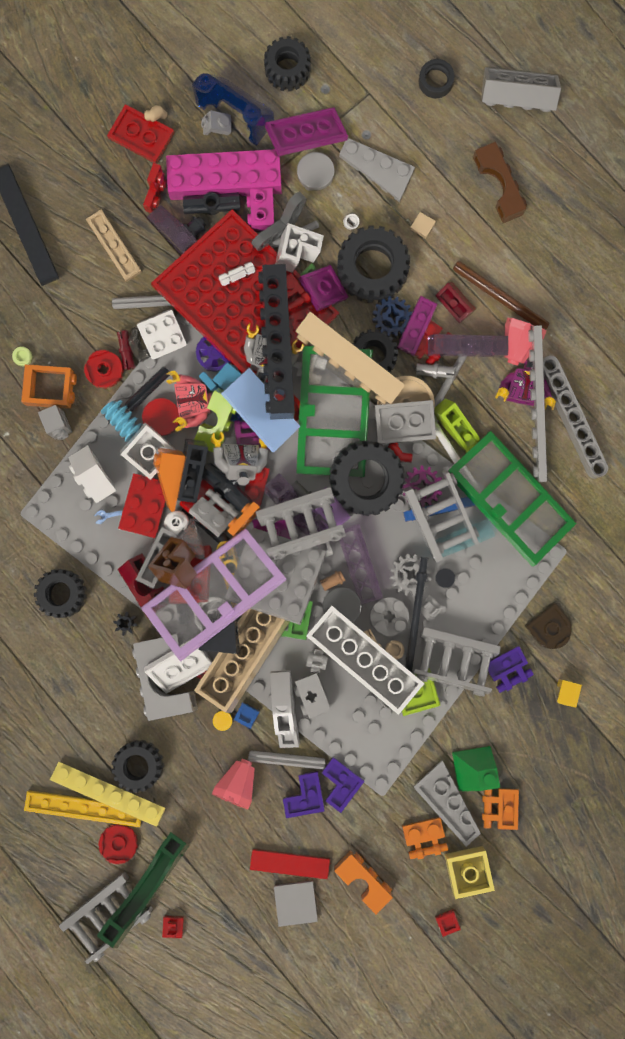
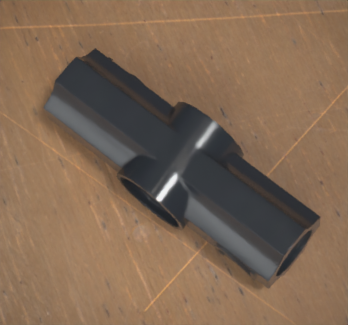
[183,192,241,215]

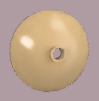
[377,376,435,408]

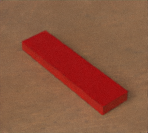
[250,849,330,879]

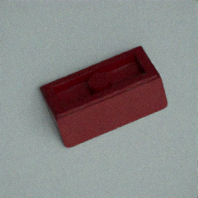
[435,282,476,324]

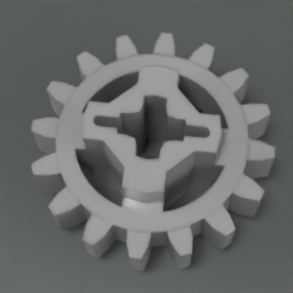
[389,554,432,596]

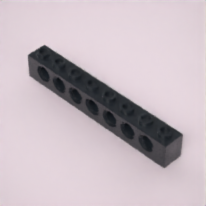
[258,264,295,420]

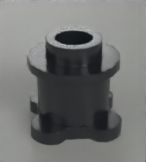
[182,216,206,241]

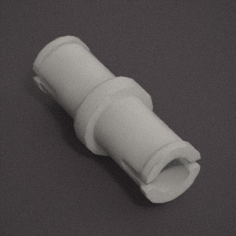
[416,363,456,379]

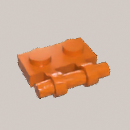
[482,788,519,830]
[402,817,448,860]

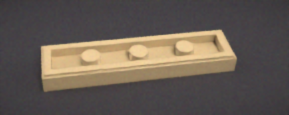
[86,209,142,282]

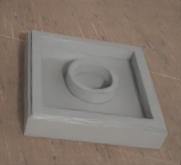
[274,880,318,927]

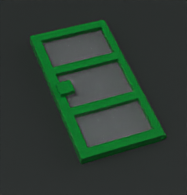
[296,346,373,478]
[448,431,577,567]

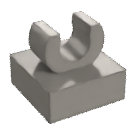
[421,595,443,622]

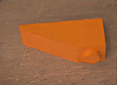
[153,448,185,512]

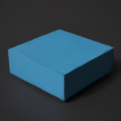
[199,372,217,393]

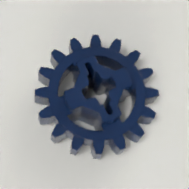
[372,296,412,338]

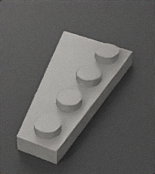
[413,760,481,847]

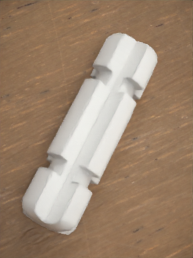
[219,262,255,286]

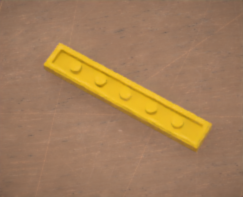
[24,790,142,827]

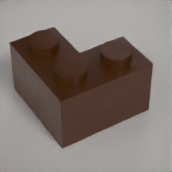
[148,537,197,589]

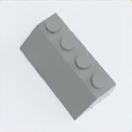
[481,67,561,112]

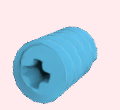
[101,400,142,442]

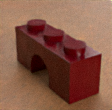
[117,553,170,618]

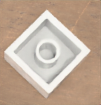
[120,423,176,480]

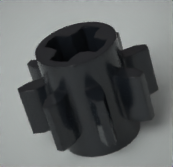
[113,612,138,636]

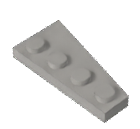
[339,138,415,203]

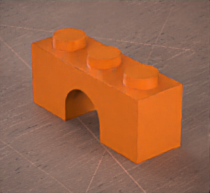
[334,850,393,915]

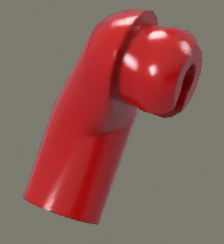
[388,442,413,463]

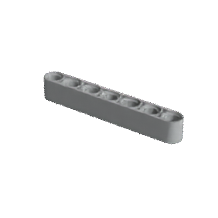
[543,356,608,479]

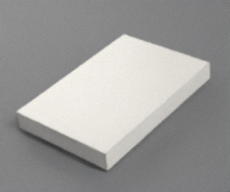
[144,641,213,694]

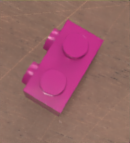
[247,188,274,232]

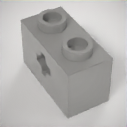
[38,405,72,440]
[293,673,331,719]

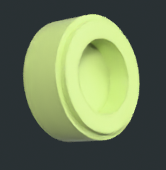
[12,347,33,367]

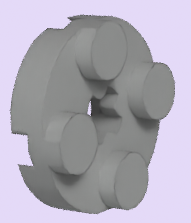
[370,597,409,636]

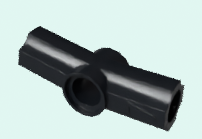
[202,463,253,513]

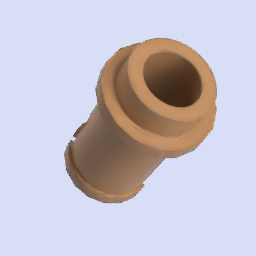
[320,570,346,591]

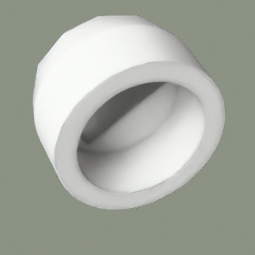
[343,214,359,230]

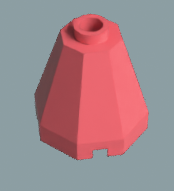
[504,318,547,366]
[212,759,255,810]

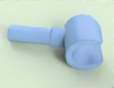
[94,510,122,524]

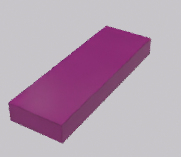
[396,296,437,356]

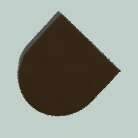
[525,603,572,649]

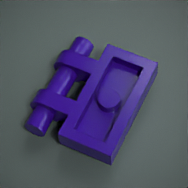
[488,646,534,693]

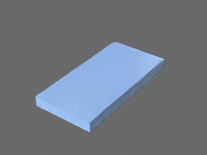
[221,368,300,453]

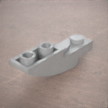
[271,670,300,748]

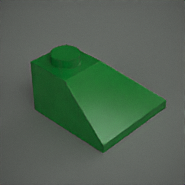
[452,746,500,791]

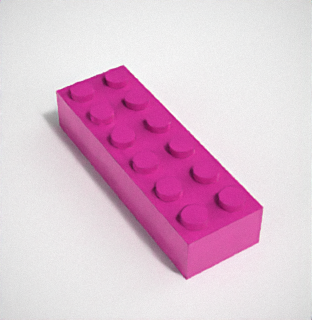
[166,149,282,200]

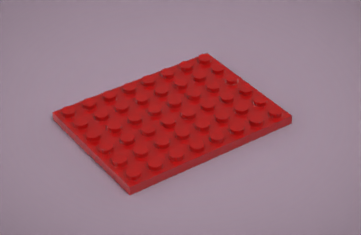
[151,210,339,382]

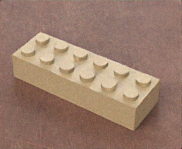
[296,312,405,405]
[194,609,290,713]

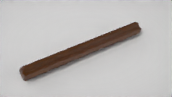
[453,261,550,330]

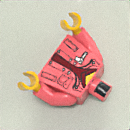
[166,371,213,431]

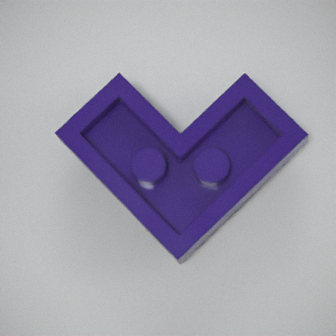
[321,757,364,813]
[283,771,325,818]

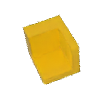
[557,679,582,708]

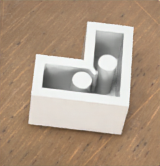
[275,223,324,273]
[68,445,116,503]

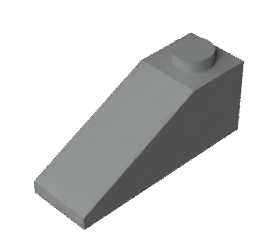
[136,527,179,588]

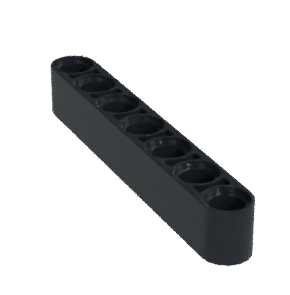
[0,163,60,286]

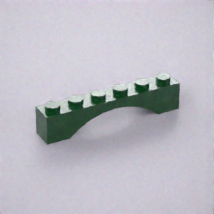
[97,832,189,948]

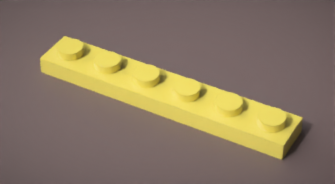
[50,762,166,827]

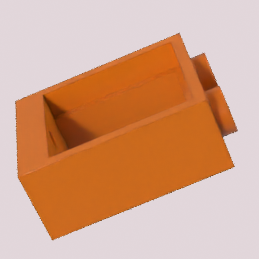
[21,365,77,409]

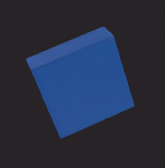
[234,702,260,729]

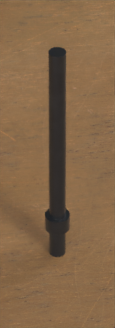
[405,557,429,672]

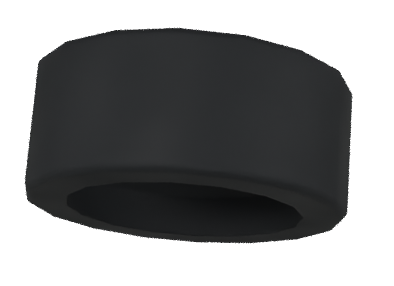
[418,59,455,99]

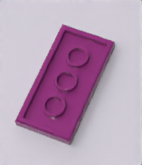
[265,107,348,156]

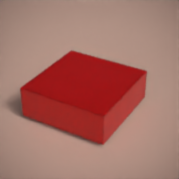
[435,909,461,937]

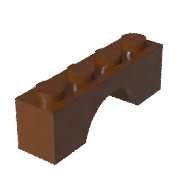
[473,142,527,223]

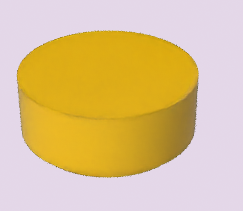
[213,711,233,731]

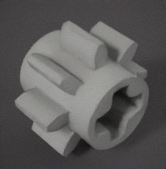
[306,649,328,673]

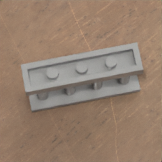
[403,470,480,563]
[256,487,346,560]
[412,627,500,697]
[59,871,153,964]

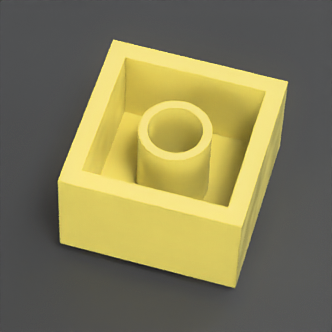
[444,846,495,899]

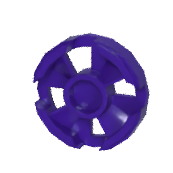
[196,337,230,372]

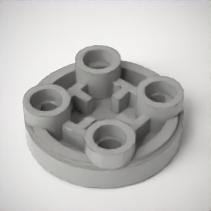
[297,152,334,191]

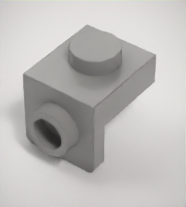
[201,110,231,135]

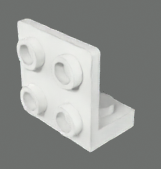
[137,309,187,359]

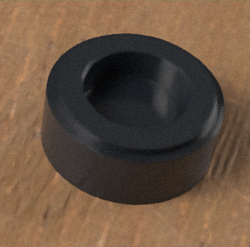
[435,568,455,588]

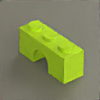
[194,388,236,453]

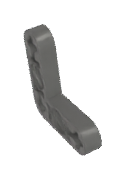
[251,191,307,251]

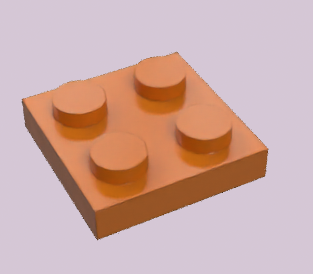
[227,502,261,537]

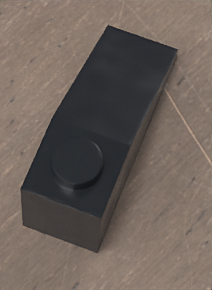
[177,439,208,503]

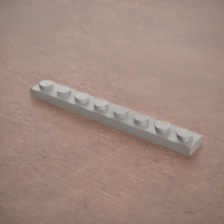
[528,326,547,482]

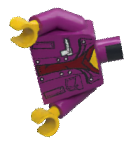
[495,360,556,410]

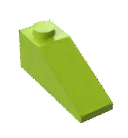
[434,398,481,453]

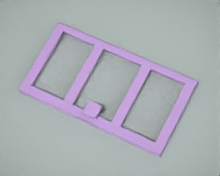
[141,528,286,662]

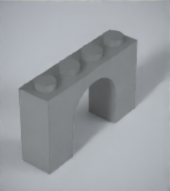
[132,633,198,721]

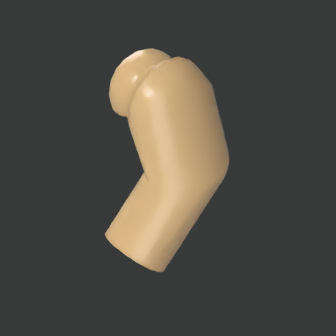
[144,105,168,122]

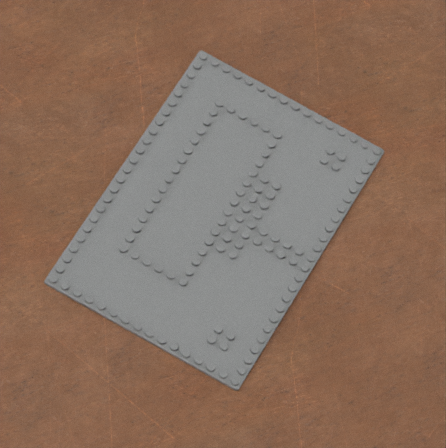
[21,313,566,796]

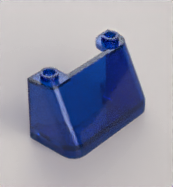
[192,73,274,146]

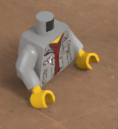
[244,323,305,384]
[210,432,268,485]

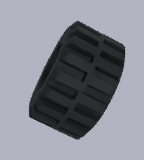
[264,36,311,92]
[352,329,398,373]
[34,569,87,618]
[111,740,164,793]

